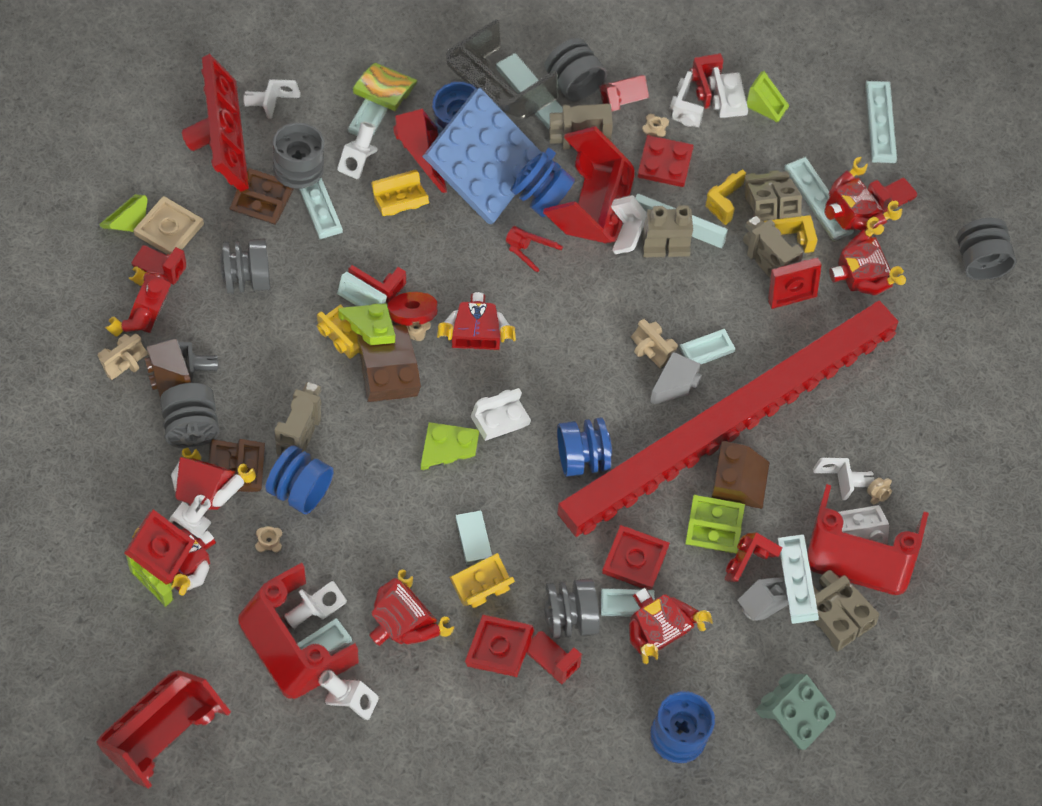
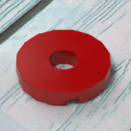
[388,292,438,326]

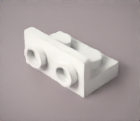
[708,67,748,118]
[471,388,531,441]
[838,505,889,544]

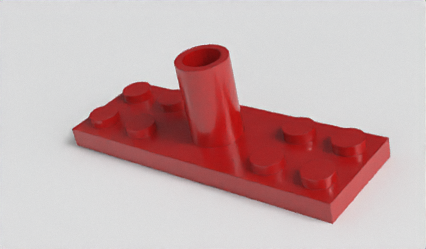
[182,54,249,192]

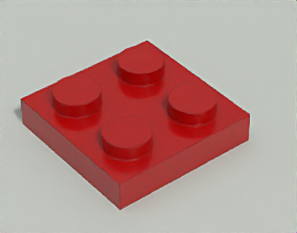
[637,135,694,187]
[768,257,822,309]
[124,509,195,585]
[602,525,670,590]
[465,615,534,677]

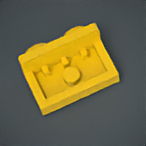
[371,170,429,216]
[317,304,359,359]
[449,553,515,608]

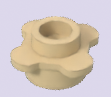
[643,114,669,137]
[407,321,431,341]
[867,478,892,505]
[255,526,282,553]

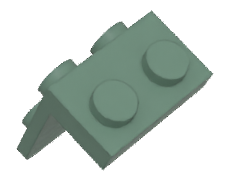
[755,673,836,750]

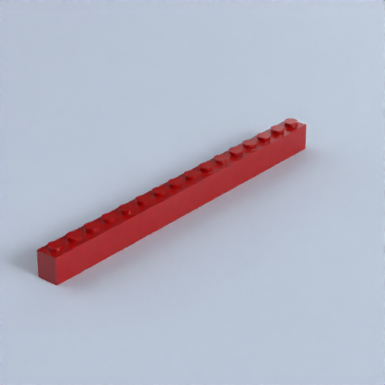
[557,300,899,537]

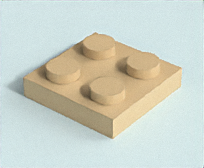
[134,196,204,254]

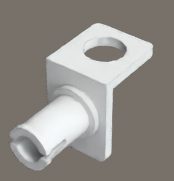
[244,80,300,119]
[338,122,378,179]
[813,458,874,500]
[168,495,211,538]
[284,581,347,629]
[319,670,379,720]

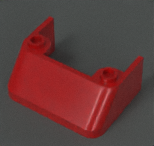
[543,126,635,244]
[807,484,929,595]
[238,562,359,699]
[96,670,231,789]

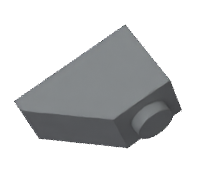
[650,352,702,405]
[738,577,789,621]

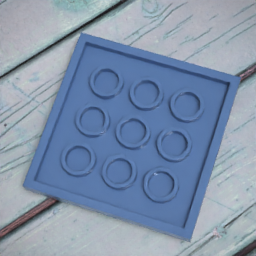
[422,88,541,224]

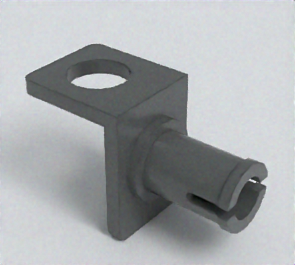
[178,342,218,383]

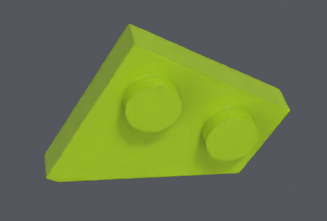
[338,303,395,345]
[421,422,479,470]
[126,555,173,607]

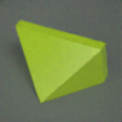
[747,71,789,122]
[99,195,147,232]

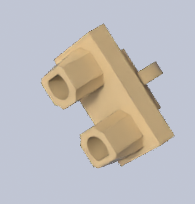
[631,319,678,368]
[98,333,148,380]

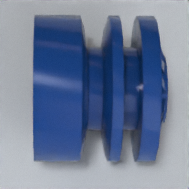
[433,82,476,135]
[510,152,575,218]
[557,417,612,477]
[265,445,334,515]
[650,692,715,763]

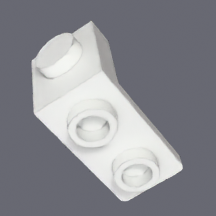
[670,71,704,127]
[611,195,647,254]

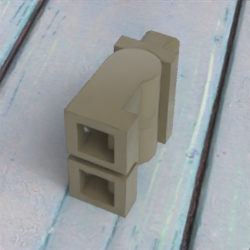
[549,104,613,149]
[745,170,802,221]
[641,205,693,257]
[743,215,804,278]
[275,382,322,455]
[813,570,880,652]

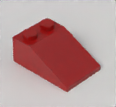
[393,109,447,193]

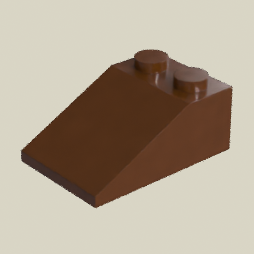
[357,325,421,402]

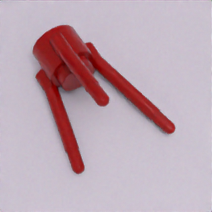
[506,226,563,272]

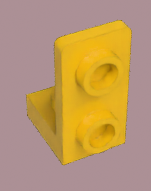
[705,169,746,225]
[764,215,817,253]

